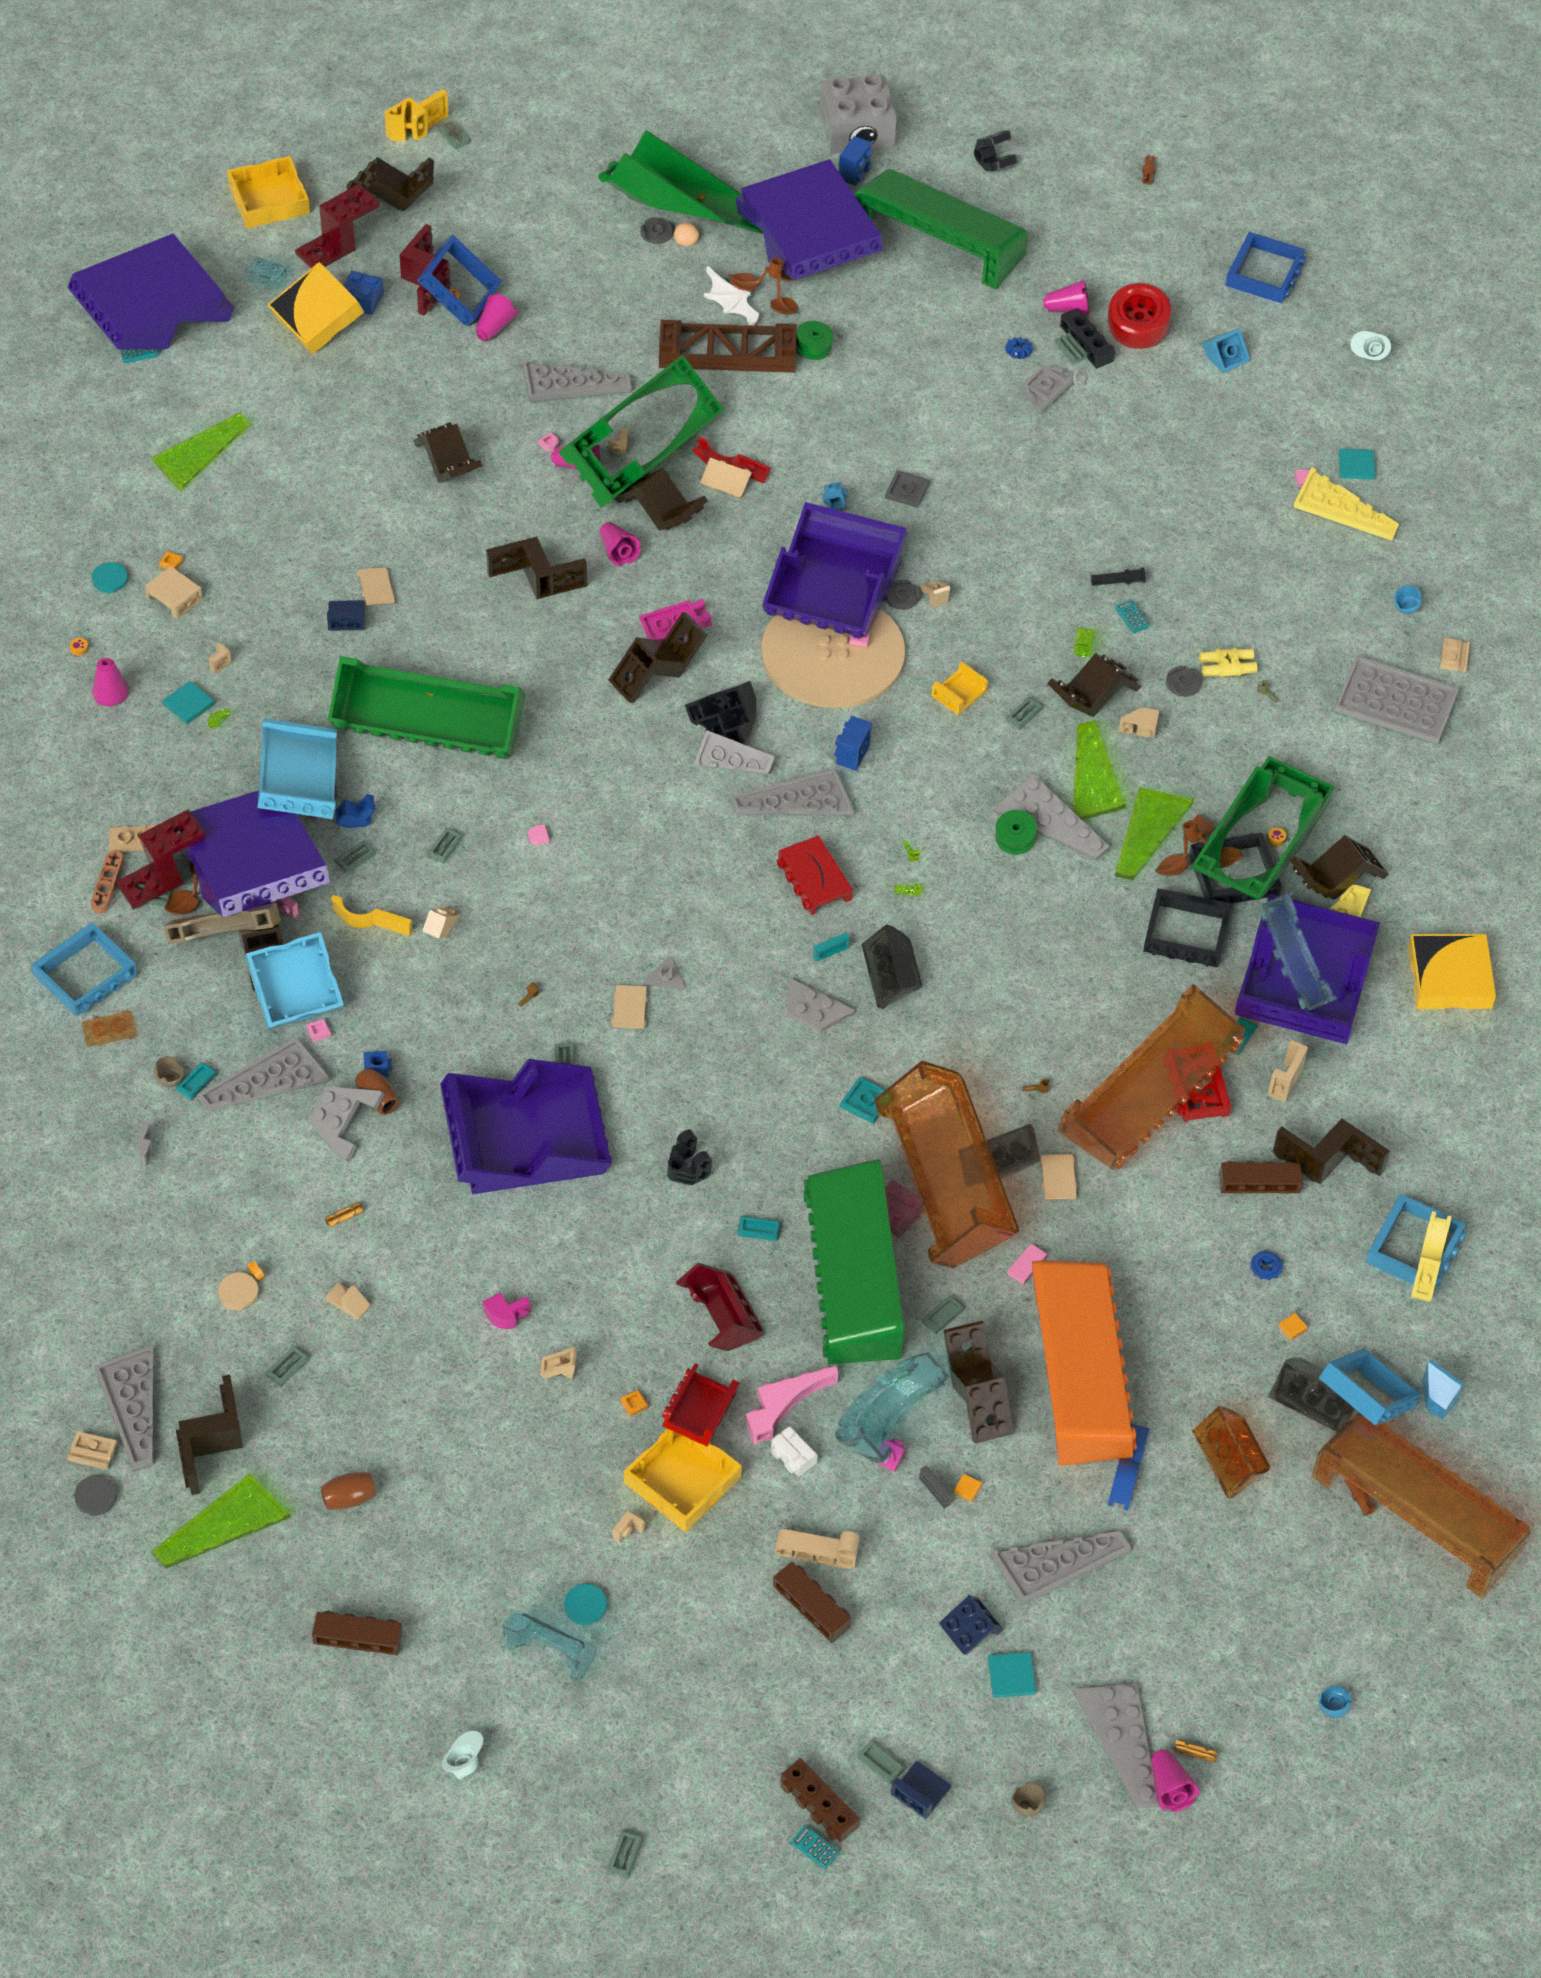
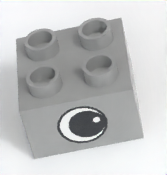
[820,74,896,154]

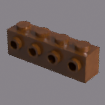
[1219,1161,1302,1193]
[773,1562,851,1643]
[312,1611,403,1656]
[780,1758,860,1843]

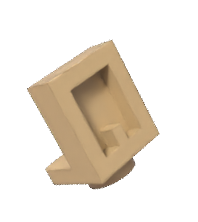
[609,428,629,455]
[208,642,232,674]
[613,1511,645,1543]

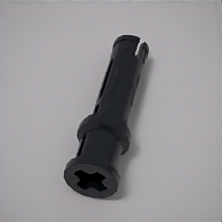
[1091,567,1146,586]

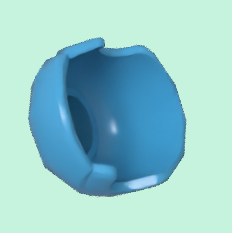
[1394,585,1422,614]
[1319,1685,1352,1718]

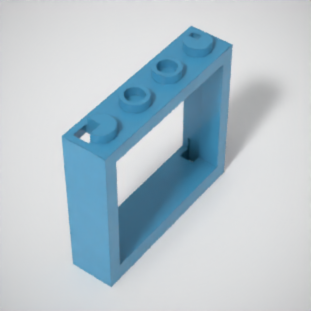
[31,922,137,1017]
[1365,1194,1467,1288]
[1319,1348,1421,1425]

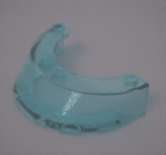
[1259,892,1337,1011]
[835,1352,949,1464]

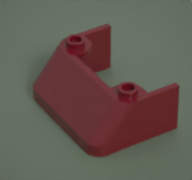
[676,1262,765,1351]

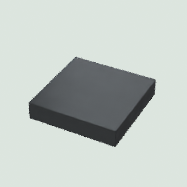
[885,470,929,508]

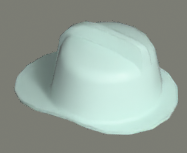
[1350,331,1391,360]
[441,1731,483,1780]

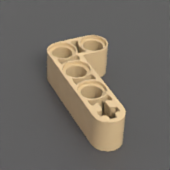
[774,1529,860,1569]

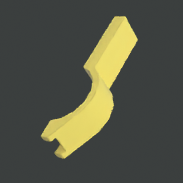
[1411,1211,1452,1302]

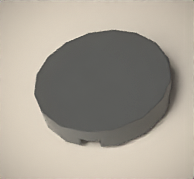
[641,217,673,244]
[885,580,920,610]
[1166,666,1202,697]
[74,1475,117,1516]

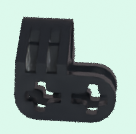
[974,130,1017,171]
[667,1129,712,1186]

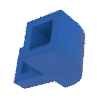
[335,794,376,828]

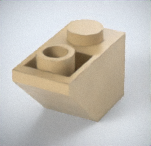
[1118,707,1159,738]
[423,906,461,938]

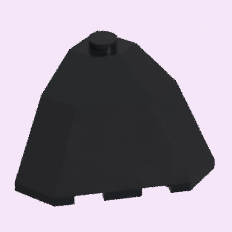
[685,681,757,744]

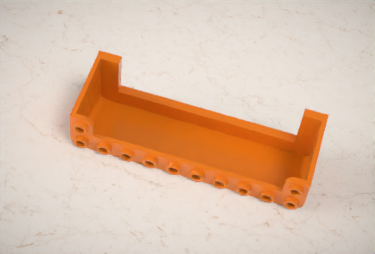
[1032,1260,1136,1466]

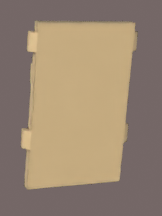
[700,458,752,499]
[357,567,395,606]
[109,824,156,853]
[611,985,648,1029]
[1039,1154,1078,1200]

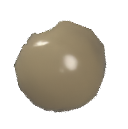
[154,1056,184,1087]
[1011,1782,1046,1816]

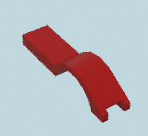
[693,437,771,483]

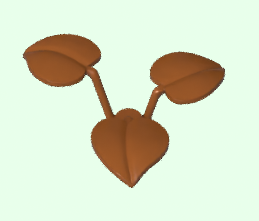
[728,258,798,314]
[1155,814,1243,876]
[164,862,199,915]

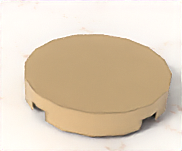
[218,1272,259,1311]

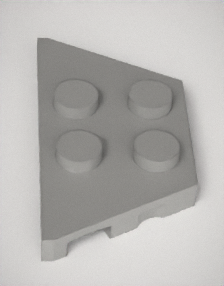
[1022,365,1079,414]
[787,978,855,1033]

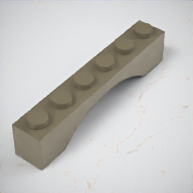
[163,903,281,944]

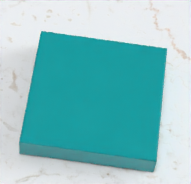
[1338,448,1375,480]
[162,681,215,724]
[840,1077,893,1124]
[987,1652,1036,1698]

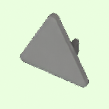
[644,957,685,990]

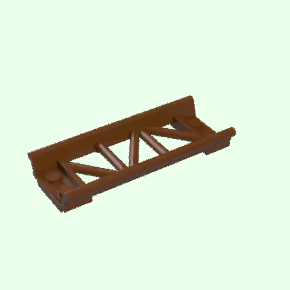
[659,319,796,373]

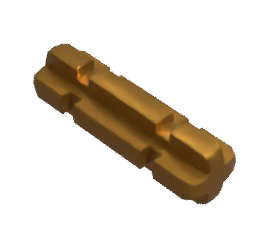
[325,1202,363,1227]
[1174,1739,1217,1763]

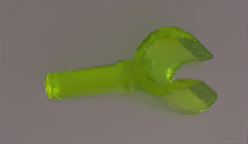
[903,840,920,861]

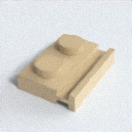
[1440,637,1470,672]
[67,1431,117,1470]

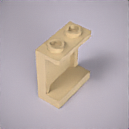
[145,566,203,619]
[1267,1040,1308,1102]

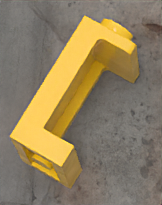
[931,662,988,715]

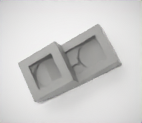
[138,1121,153,1166]

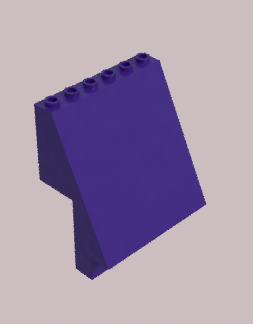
[735,159,883,280]
[67,233,234,349]
[762,502,908,639]
[177,791,330,917]
[1234,894,1380,1044]
[440,1059,612,1194]

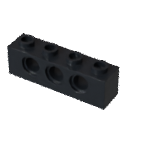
[1060,308,1115,369]

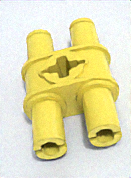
[1199,647,1257,678]

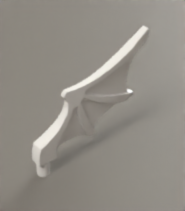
[704,266,759,326]

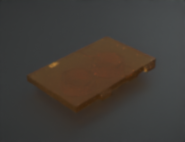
[82,1010,137,1047]

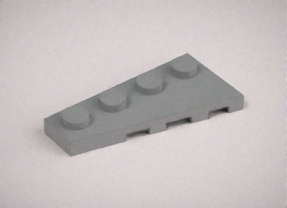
[693,730,775,774]

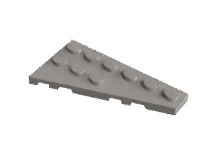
[522,360,631,402]
[730,769,854,815]
[993,774,1110,861]
[197,1037,329,1112]
[94,1345,154,1471]
[990,1531,1131,1605]
[1073,1683,1158,1809]

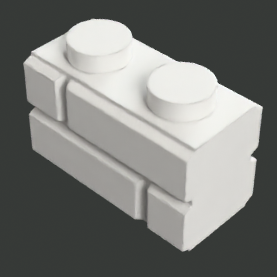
[771,1427,818,1477]

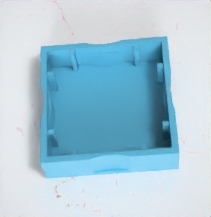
[245,932,344,1030]

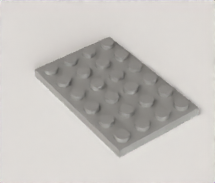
[1334,655,1460,744]

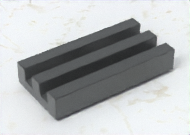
[919,1466,951,1509]

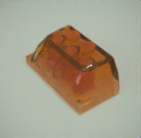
[1192,1406,1271,1499]

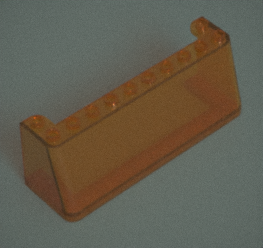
[1057,984,1246,1170]
[874,1060,1019,1268]
[1311,1412,1531,1600]

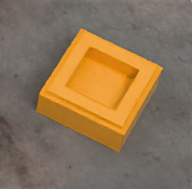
[159,551,183,570]
[1279,1313,1308,1340]
[620,1389,648,1417]
[954,1474,982,1502]

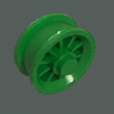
[796,321,834,360]
[996,810,1037,855]

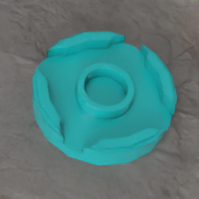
[91,562,128,593]
[564,1584,607,1626]

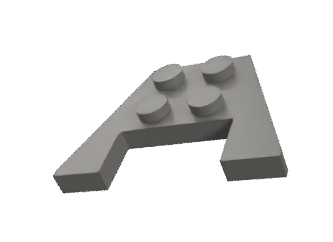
[308,1086,385,1162]

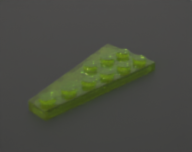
[152,412,250,493]
[1073,720,1126,820]
[1115,787,1193,880]
[151,1473,291,1569]

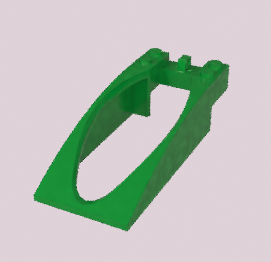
[558,355,725,508]
[1191,756,1335,900]

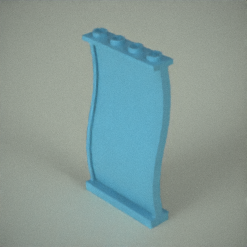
[258,718,337,819]

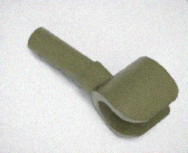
[1258,680,1278,703]

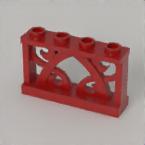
[1163,1042,1231,1122]

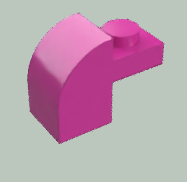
[483,1293,530,1329]

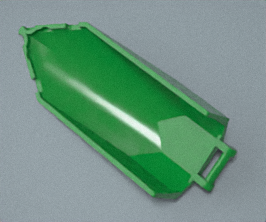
[598,130,763,234]

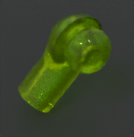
[207,708,230,729]
[894,883,923,897]

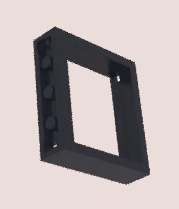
[1189,833,1282,904]
[1143,888,1231,967]

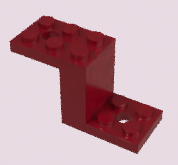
[295,183,380,268]
[399,224,451,316]
[115,809,206,910]

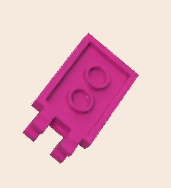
[639,599,712,640]

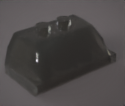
[861,924,922,1009]
[959,1124,1041,1188]
[1268,1358,1355,1434]

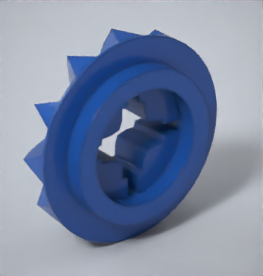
[1005,337,1033,359]
[1250,1251,1283,1281]

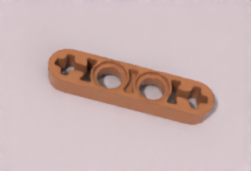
[91,850,124,913]

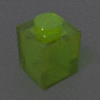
[1073,627,1095,657]

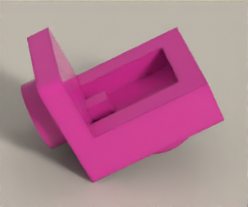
[876,1438,908,1472]

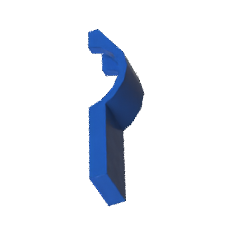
[1107,1423,1149,1511]

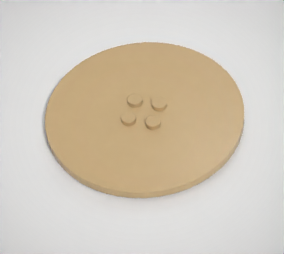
[761,609,905,708]

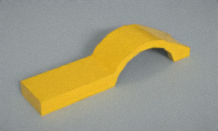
[331,895,412,936]

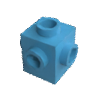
[822,482,848,510]

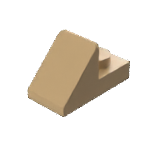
[920,580,950,607]
[325,1283,370,1320]
[540,1347,577,1380]

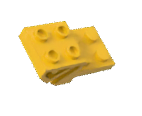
[384,89,449,141]

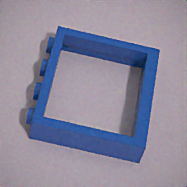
[1225,232,1306,304]
[417,235,502,326]

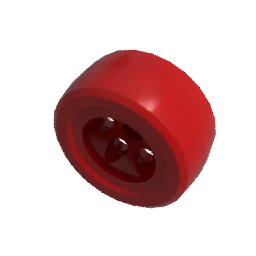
[1107,283,1172,349]

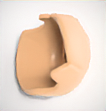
[673,222,699,246]

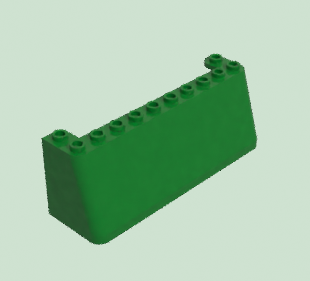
[855,169,1028,290]
[327,656,526,759]
[803,1160,904,1365]

